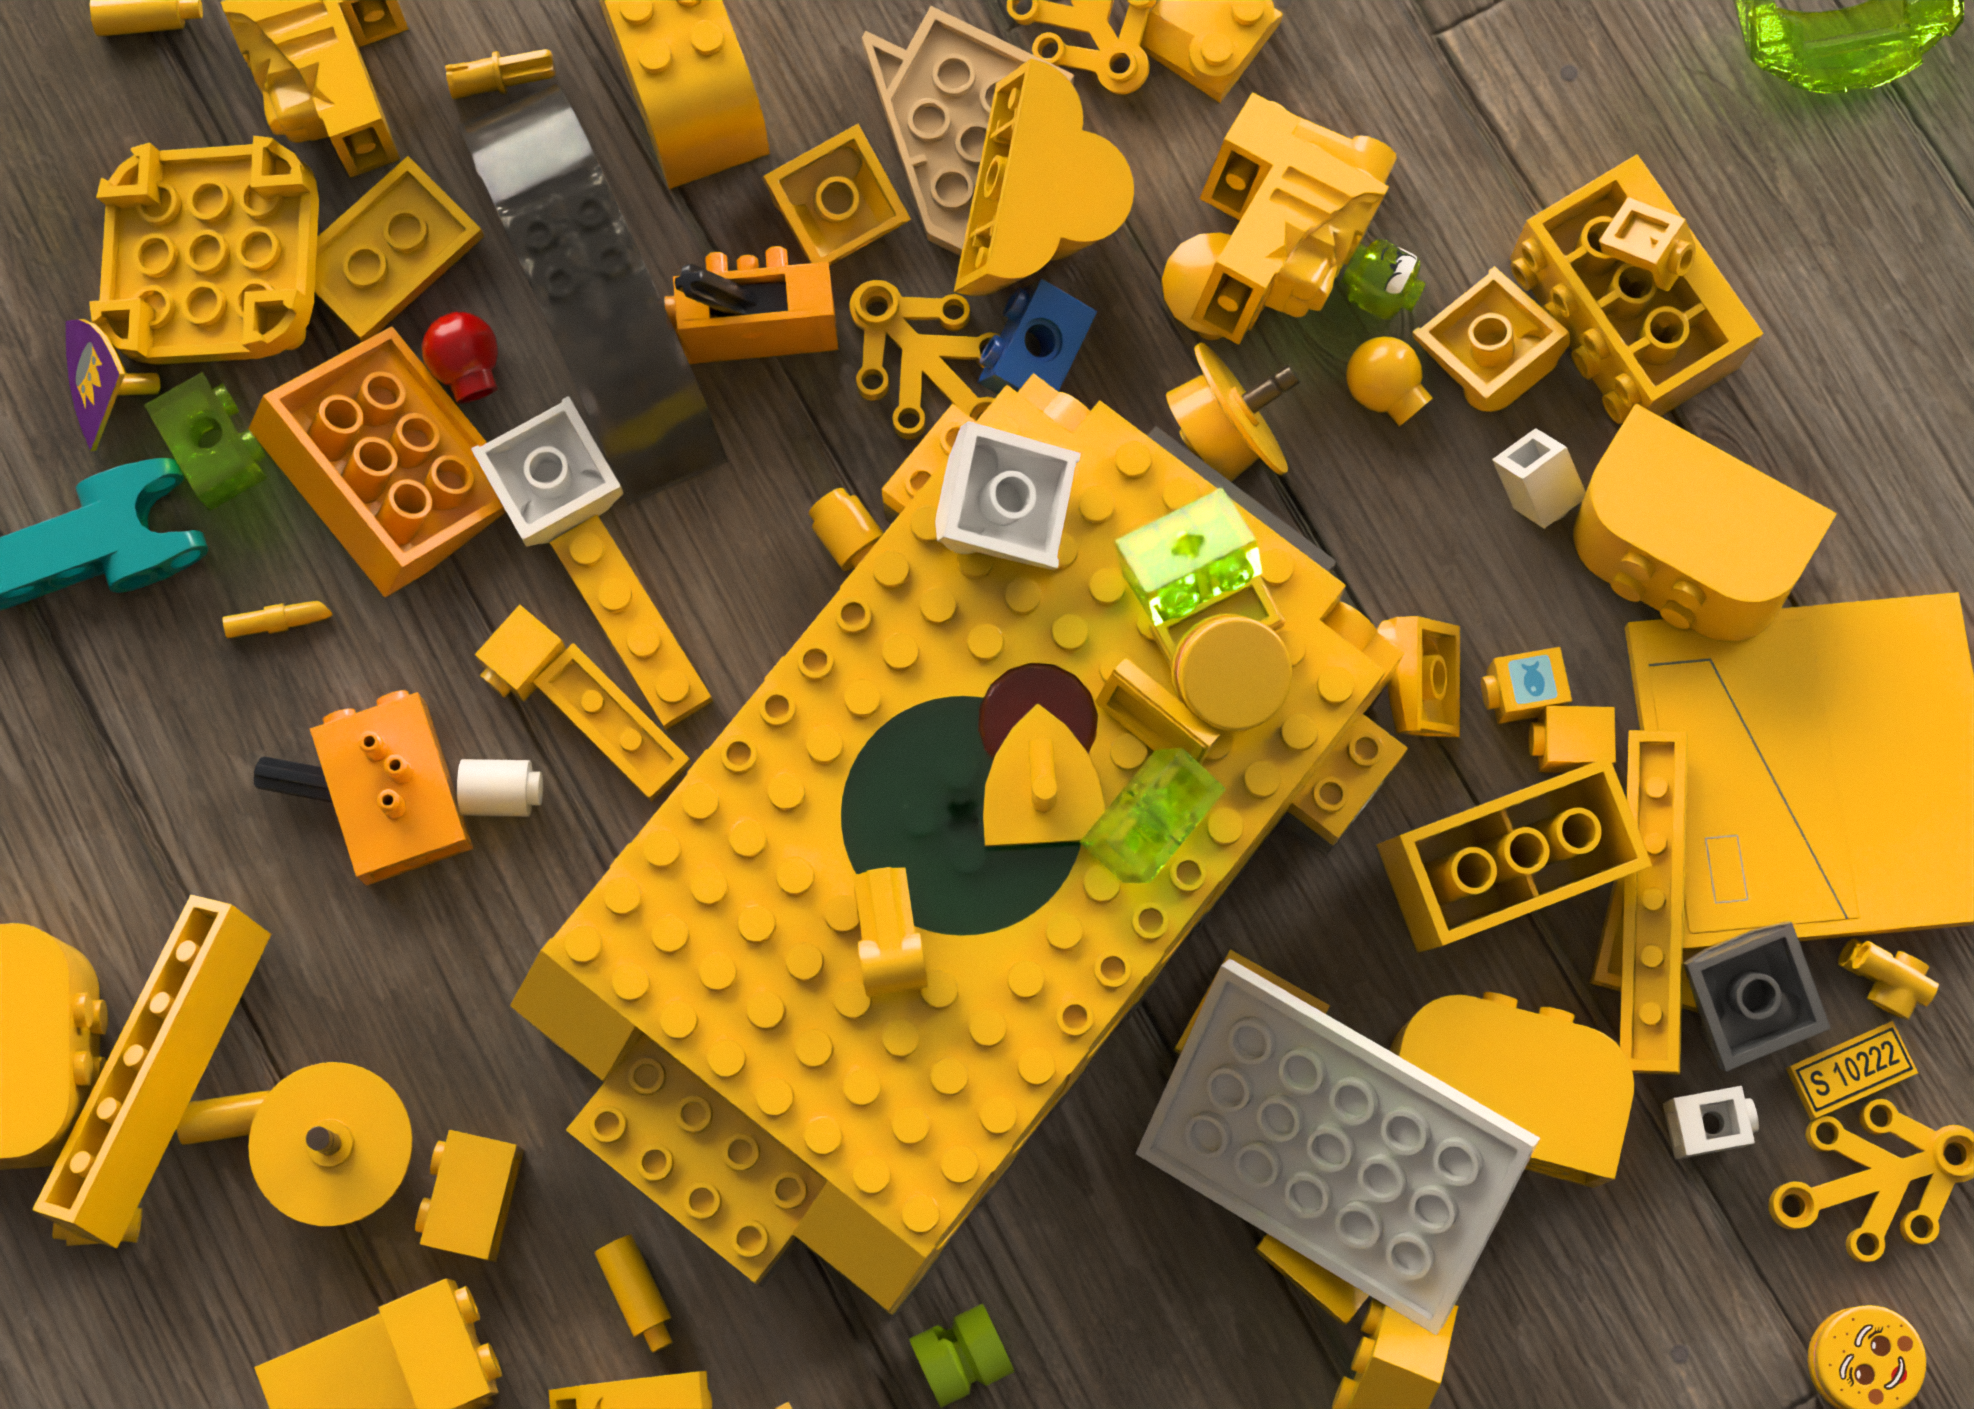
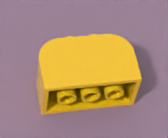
[599,0,770,189]
[1573,403,1837,642]
[1376,757,1652,953]
[0,923,108,1170]
[1390,992,1634,1188]

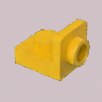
[1598,197,1696,291]

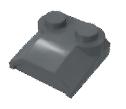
[1683,921,1831,1071]

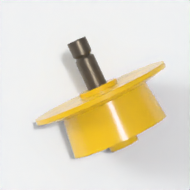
[1166,342,1301,482]
[248,1062,413,1227]

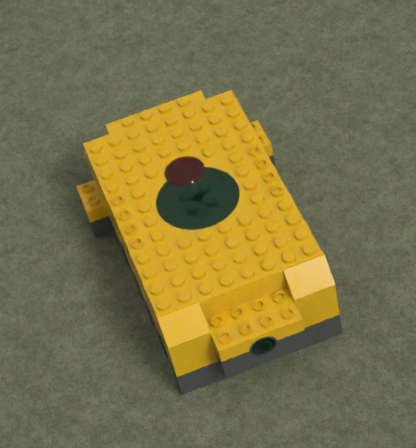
[510,373,1408,1318]

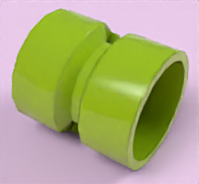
[909,1303,1015,1408]

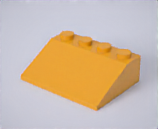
[248,326,506,598]

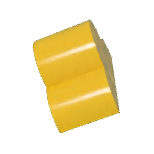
[954,59,1134,296]

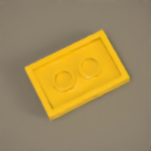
[314,156,485,342]

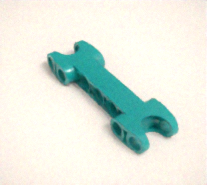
[0,458,209,611]

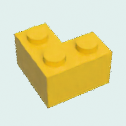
[1332,1298,1458,1409]

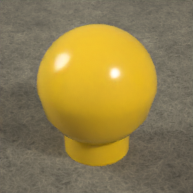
[1346,336,1433,427]

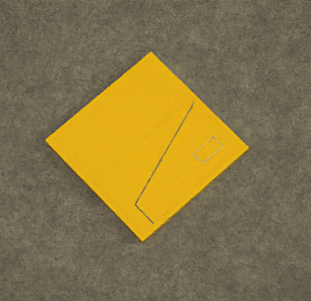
[1625,592,1974,952]

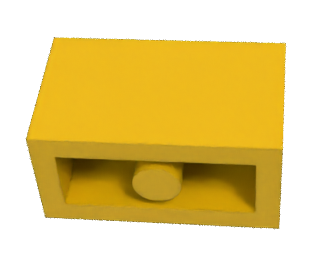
[415,1130,524,1262]

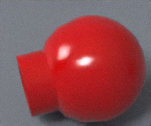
[422,312,498,404]

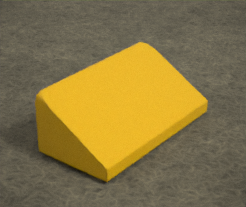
[1254,1234,1369,1326]

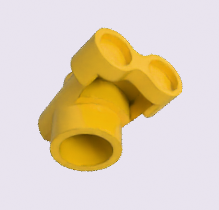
[1838,938,1939,1020]

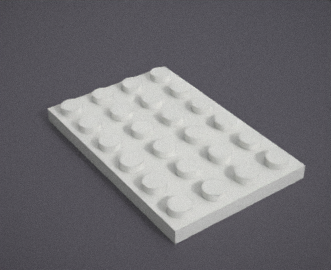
[1136,959,1540,1335]

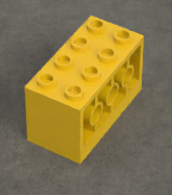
[1510,154,1764,424]

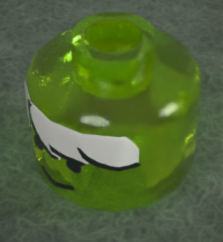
[1341,239,1426,320]

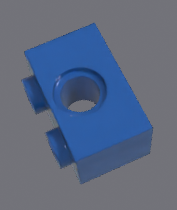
[977,279,1097,394]

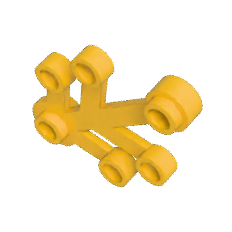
[1007,0,1157,94]
[850,280,1000,440]
[1768,1099,1974,1263]

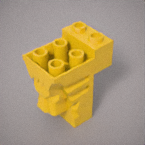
[220,0,409,178]
[1191,92,1389,345]
[254,1278,502,1409]

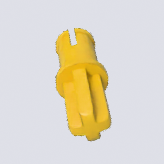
[445,49,556,100]

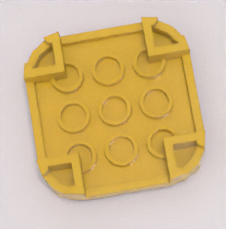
[89,135,319,365]

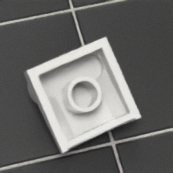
[471,396,624,547]
[935,421,1081,570]

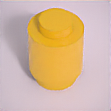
[808,488,884,571]

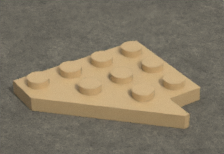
[862,6,1074,256]

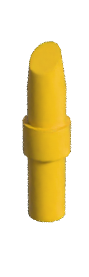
[223,601,333,638]

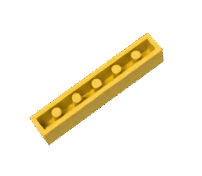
[32,895,272,1249]

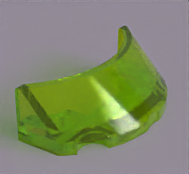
[1733,0,1964,93]

